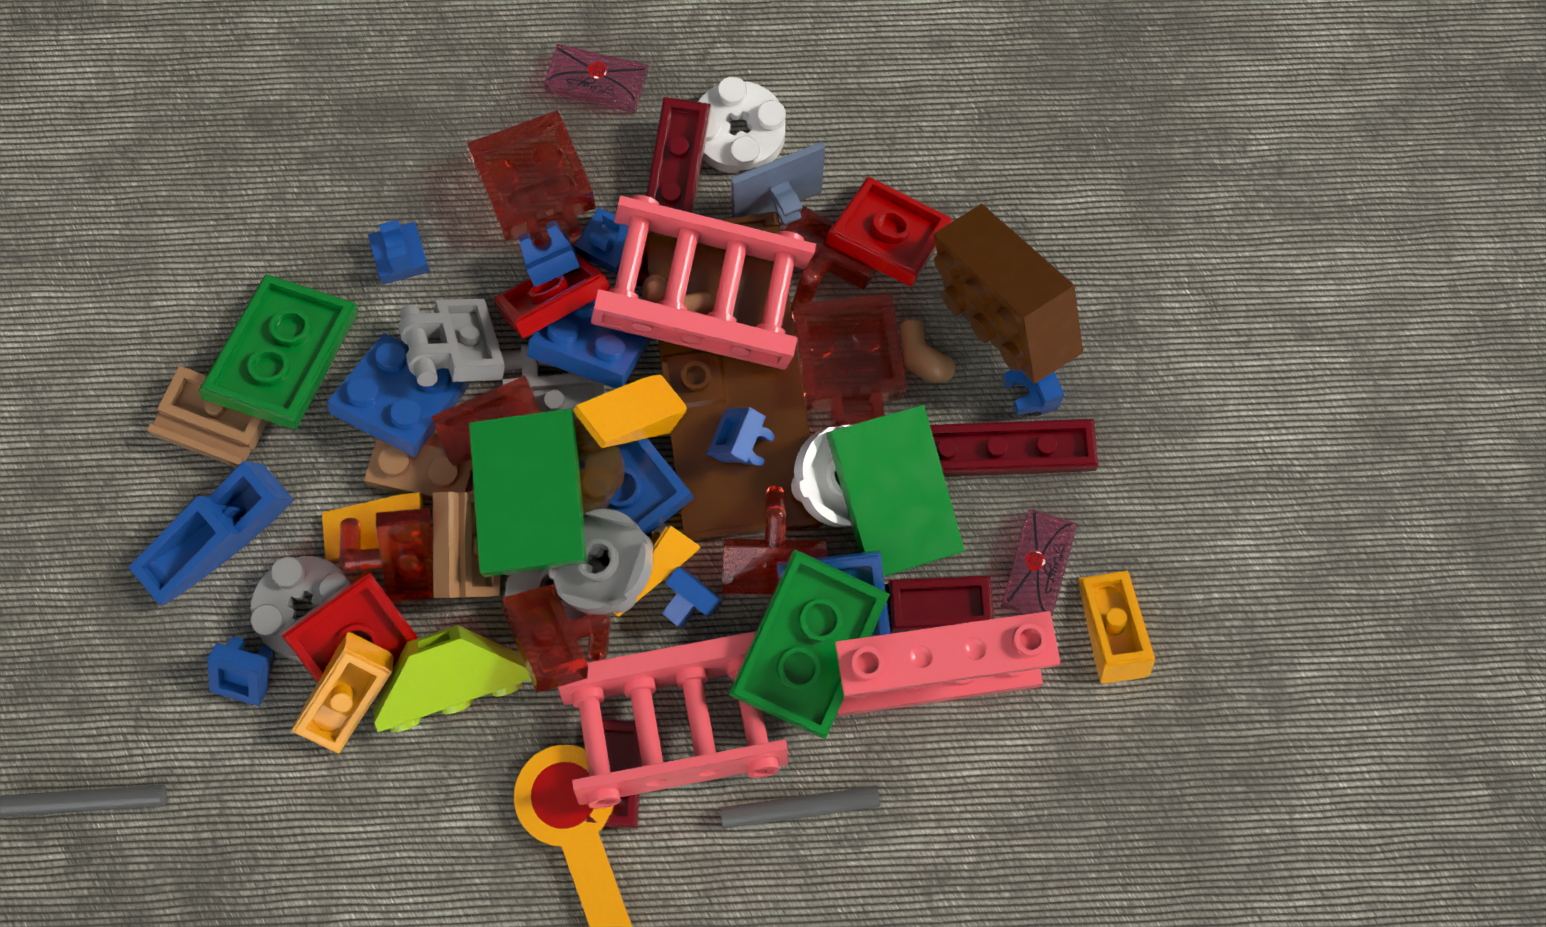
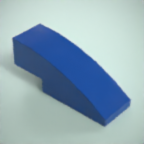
[128,461,294,605]

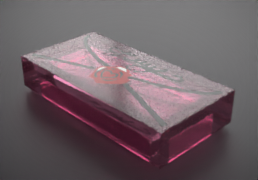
[544,44,648,114]
[1000,509,1078,616]

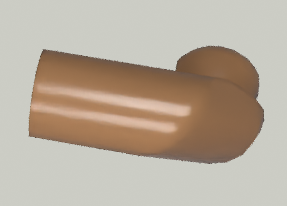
[642,274,714,315]

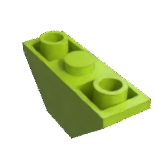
[373,625,532,732]

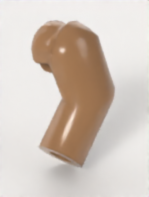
[900,320,956,383]

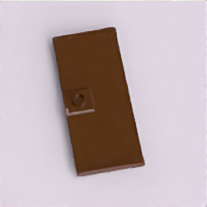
[645,212,825,542]

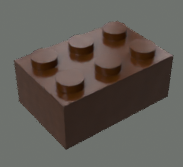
[933,204,1083,384]

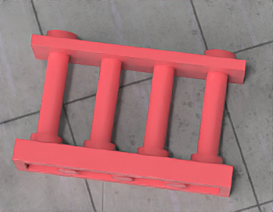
[590,195,816,370]
[835,611,1061,717]
[555,631,788,809]

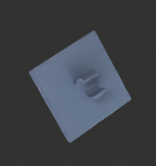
[731,141,825,226]

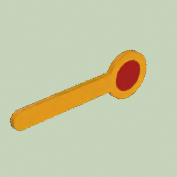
[514,745,633,927]

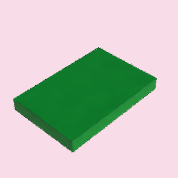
[199,274,358,431]
[826,404,965,577]
[469,408,588,577]
[727,549,890,739]

